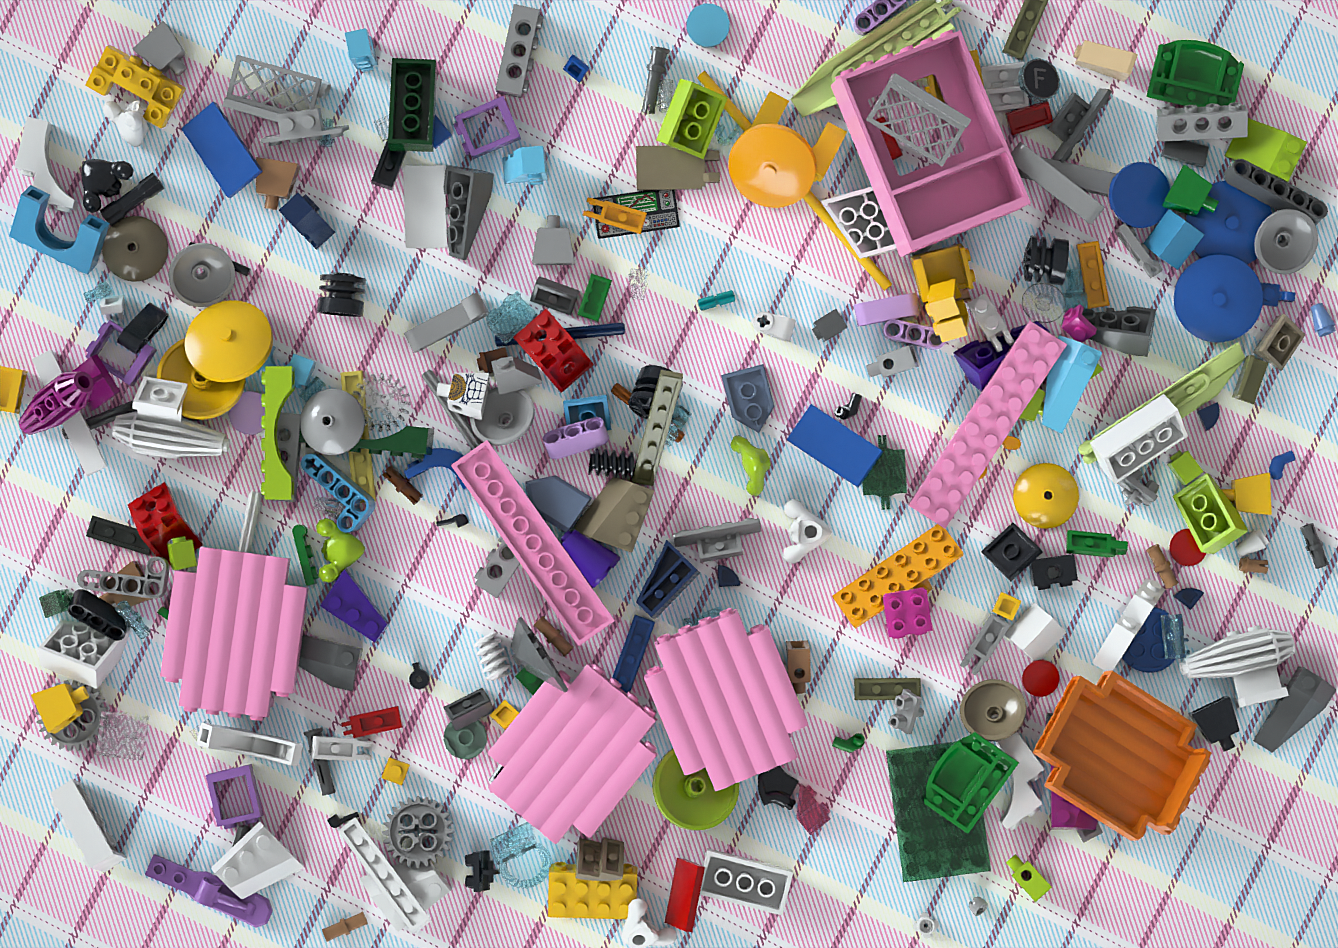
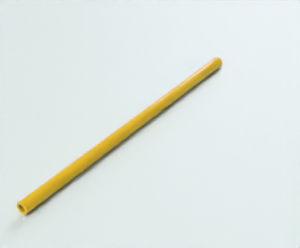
[697,70,892,291]

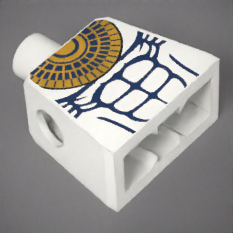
[437,373,490,420]

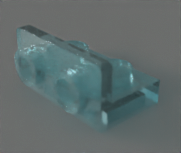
[486,291,537,345]

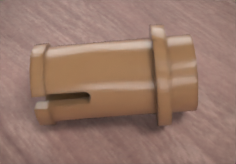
[1239,556,1268,574]

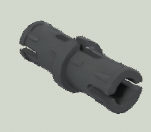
[1300,523,1329,569]

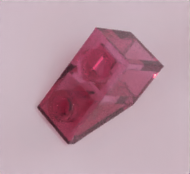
[796,783,831,835]

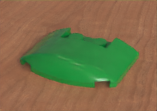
[1146,40,1244,107]
[924,732,1019,834]

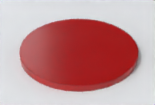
[1169,529,1207,566]
[1022,660,1060,697]

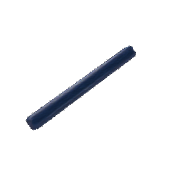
[495,322,625,347]

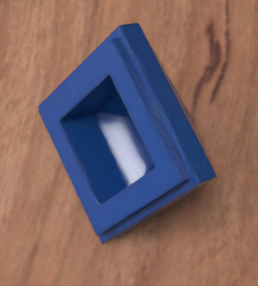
[563,54,589,83]

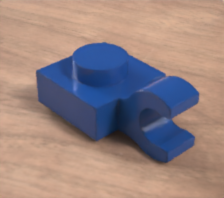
[1260,282,1296,307]

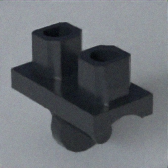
[465,850,500,892]

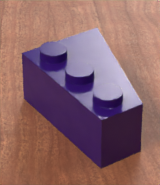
[320,569,390,643]

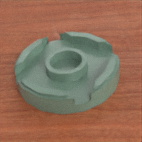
[443,720,487,759]

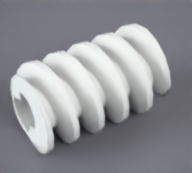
[473,632,513,681]

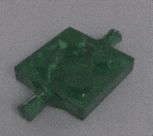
[862,435,907,510]

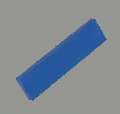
[613,614,655,693]

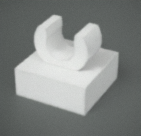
[100,295,125,321]

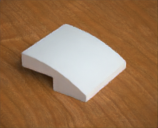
[980,61,1029,111]

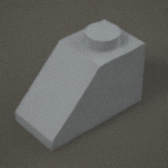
[491,356,542,395]

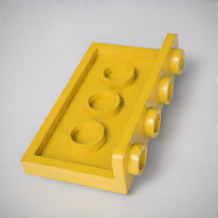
[548,862,638,919]

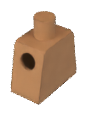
[256,157,300,210]
[99,561,155,610]
[786,640,811,694]

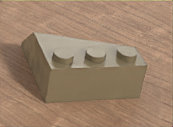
[570,476,654,553]

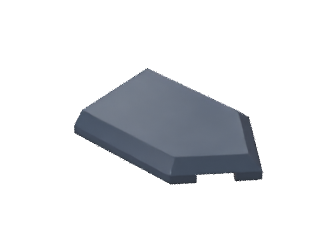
[721,364,775,433]
[525,475,592,532]

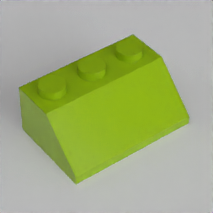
[656,79,728,159]

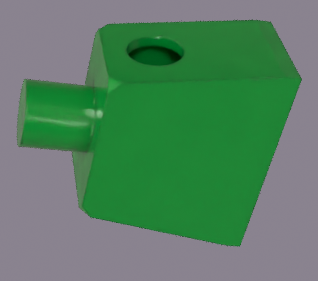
[1162,165,1219,217]

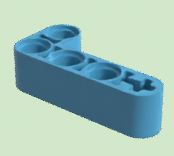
[301,453,376,532]

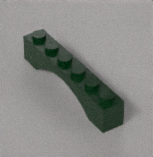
[299,419,434,459]

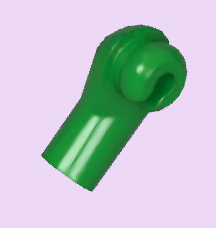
[832,733,865,753]

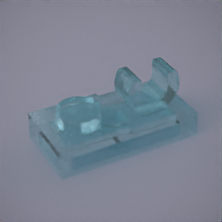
[1160,614,1190,659]

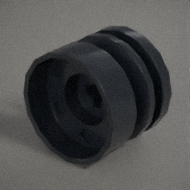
[1023,235,1069,286]
[317,272,366,317]
[628,365,683,420]

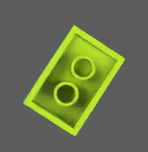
[1224,118,1307,182]
[1172,473,1248,554]

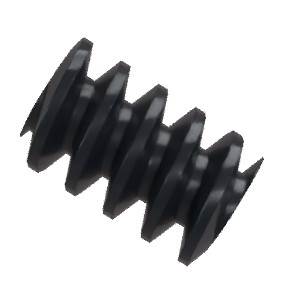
[588,448,634,479]

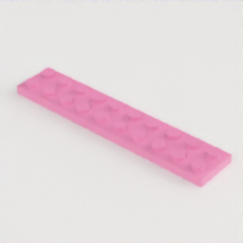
[908,320,1067,529]
[451,440,615,646]

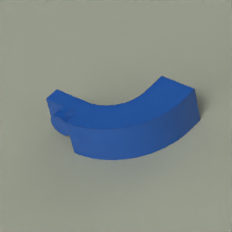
[404,448,467,490]

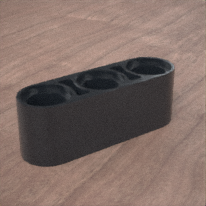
[117,302,169,355]
[68,589,131,641]

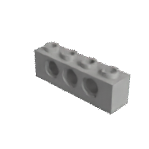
[495,4,543,98]
[1156,102,1248,142]
[274,412,301,502]
[474,536,520,598]

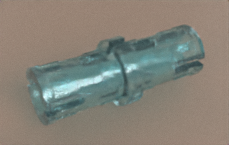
[115,600,151,639]

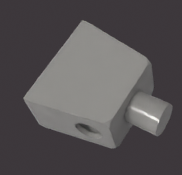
[132,21,187,76]
[532,215,575,265]
[866,345,919,378]

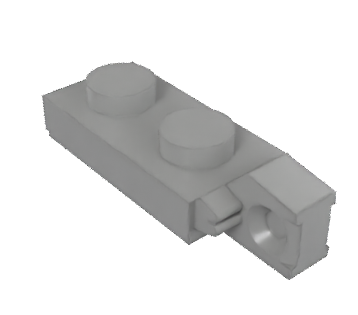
[1114,223,1163,279]

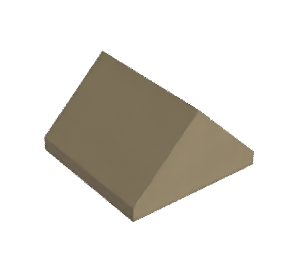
[1253,314,1306,371]

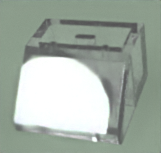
[95,711,150,761]

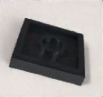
[981,522,1043,582]

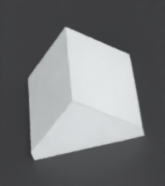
[1005,603,1066,662]

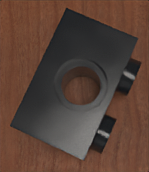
[1029,554,1078,590]

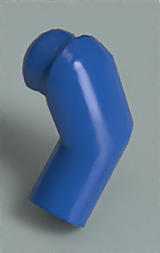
[1269,450,1295,480]

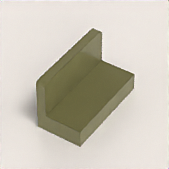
[1232,355,1268,405]

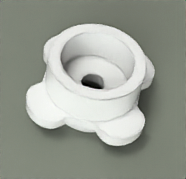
[913,912,939,939]

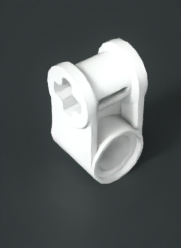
[752,311,796,342]

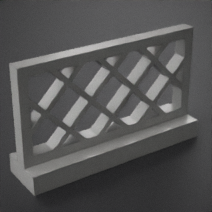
[222,55,322,122]
[866,73,971,167]

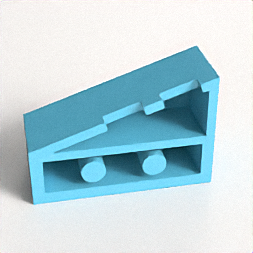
[502,146,548,185]

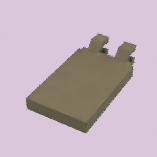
[636,145,720,191]

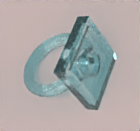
[490,822,551,889]

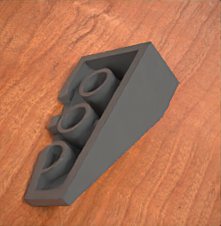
[443,165,494,260]
[1061,306,1156,357]
[511,616,568,692]
[298,634,363,692]
[1253,666,1337,753]

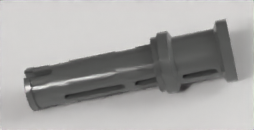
[641,46,670,114]
[303,727,336,796]

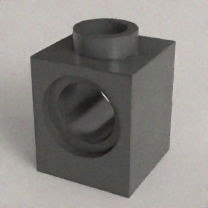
[812,309,847,342]

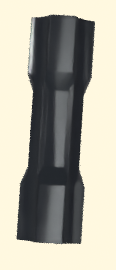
[99,172,165,227]

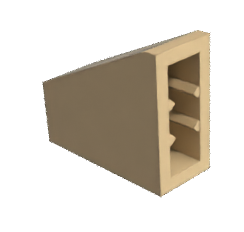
[1073,40,1138,82]

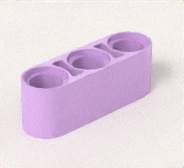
[853,0,907,36]
[854,293,920,327]
[882,319,946,350]
[543,417,609,460]

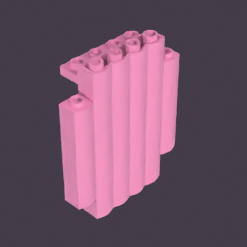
[160,547,309,721]
[644,608,808,791]
[487,663,658,844]

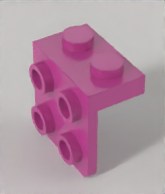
[883,588,933,639]

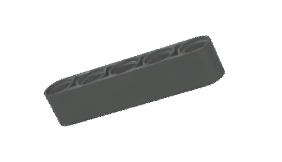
[1224,159,1328,226]

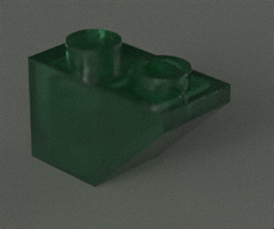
[39,589,73,618]

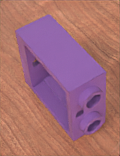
[453,96,521,160]
[85,320,157,387]
[206,764,263,829]

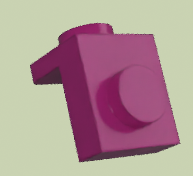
[1061,304,1097,343]

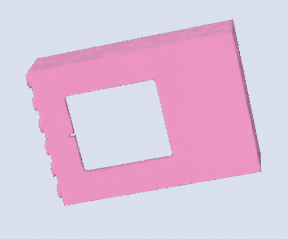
[831,30,1031,257]

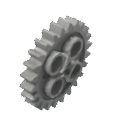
[36,680,109,751]
[382,796,455,869]

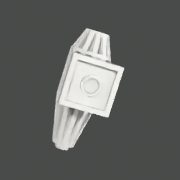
[113,377,230,459]
[1179,625,1296,709]

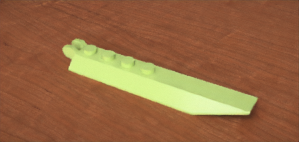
[790,0,962,118]
[1078,342,1245,465]

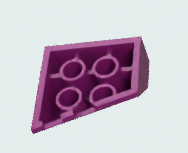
[1050,764,1098,830]

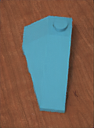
[1042,335,1103,434]

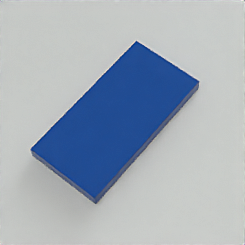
[181,102,263,198]
[786,404,883,488]

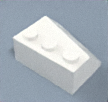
[821,186,898,259]
[38,620,131,689]
[211,821,305,899]
[360,860,452,932]

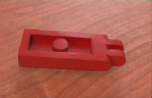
[341,706,403,738]

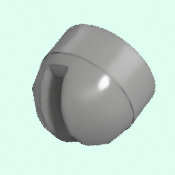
[969,896,988,916]

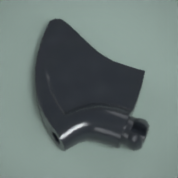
[758,765,799,810]

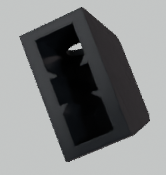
[1188,695,1239,752]

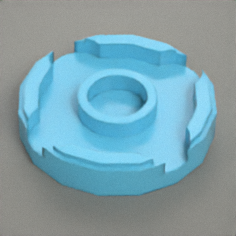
[686,3,730,48]

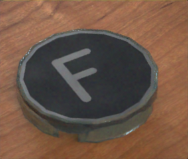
[1018,58,1060,102]

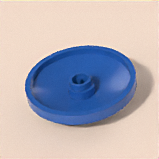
[1185,180,1273,264]
[1173,254,1263,343]

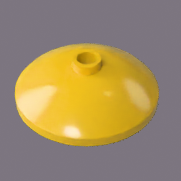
[1013,463,1079,529]

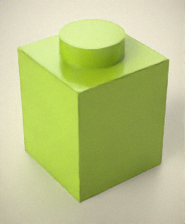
[1167,450,1204,485]
[167,536,197,570]

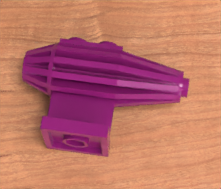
[19,354,120,435]

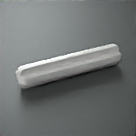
[238,491,262,553]

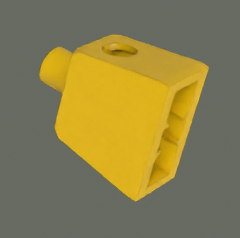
[1221,473,1272,515]
[31,683,89,734]

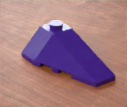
[953,321,1050,392]

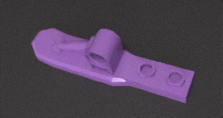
[145,854,273,928]

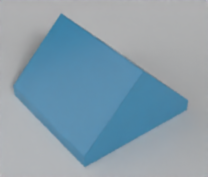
[1143,209,1205,270]
[563,395,612,431]

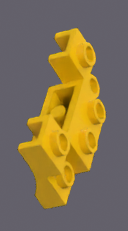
[85,45,186,129]

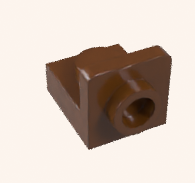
[477,347,508,374]

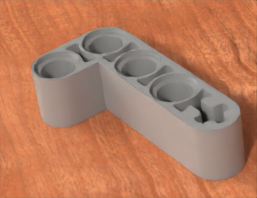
[404,292,490,353]
[77,557,170,599]

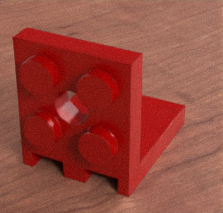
[513,309,594,393]
[127,482,203,565]

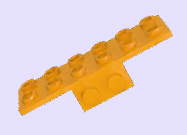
[832,524,964,629]

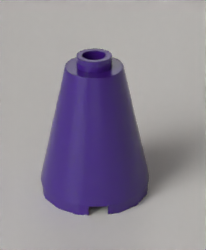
[560,530,621,588]

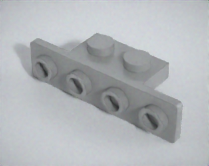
[261,108,349,146]
[673,518,761,563]

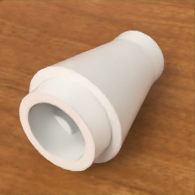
[1235,528,1270,558]

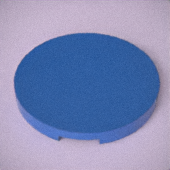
[1109,162,1170,228]
[1122,607,1183,673]

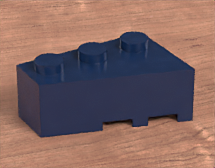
[279,192,336,250]
[636,539,701,620]

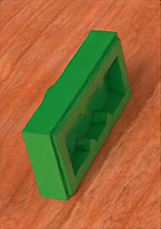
[577,273,612,322]

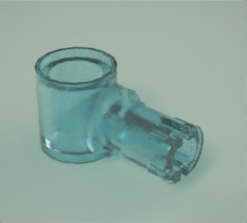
[1063,269,1088,313]

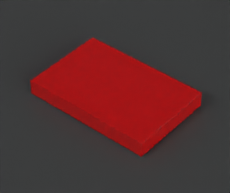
[664,858,705,932]

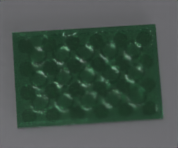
[885,741,991,883]

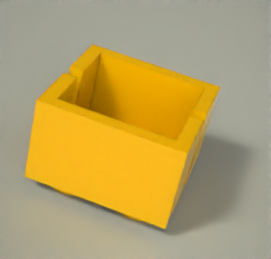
[926,278,970,343]

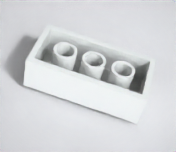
[1090,394,1188,484]
[700,848,793,916]

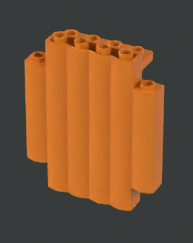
[1033,670,1212,841]

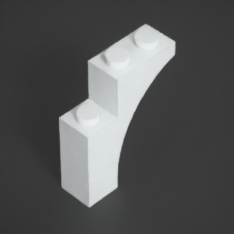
[14,116,79,213]
[1092,578,1166,671]
[197,723,303,766]
[995,732,1044,830]

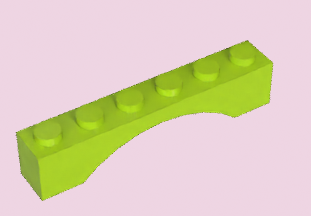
[261,366,295,500]

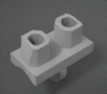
[1117,469,1159,507]
[888,689,924,734]

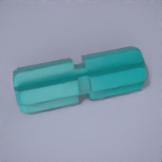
[698,290,735,311]

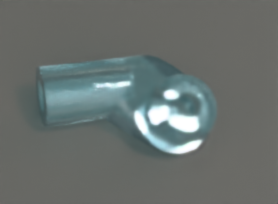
[83,282,112,303]

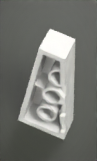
[50,779,127,873]

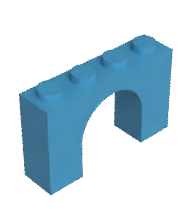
[9,185,110,275]

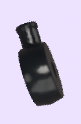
[409,662,430,690]

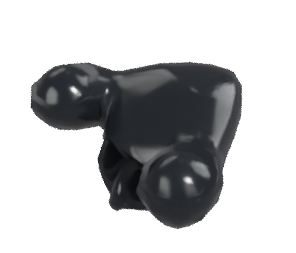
[81,159,134,213]

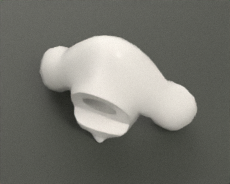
[103,101,149,147]
[783,499,832,564]
[622,898,677,948]

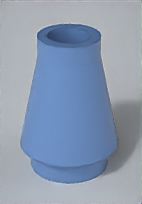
[1310,303,1336,337]

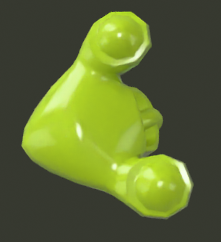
[730,435,771,497]
[316,518,366,583]

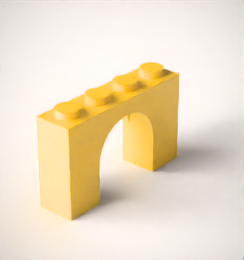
[750,91,847,182]

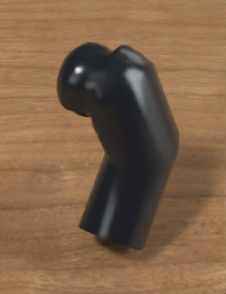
[834,393,862,420]

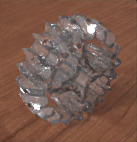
[352,373,411,433]

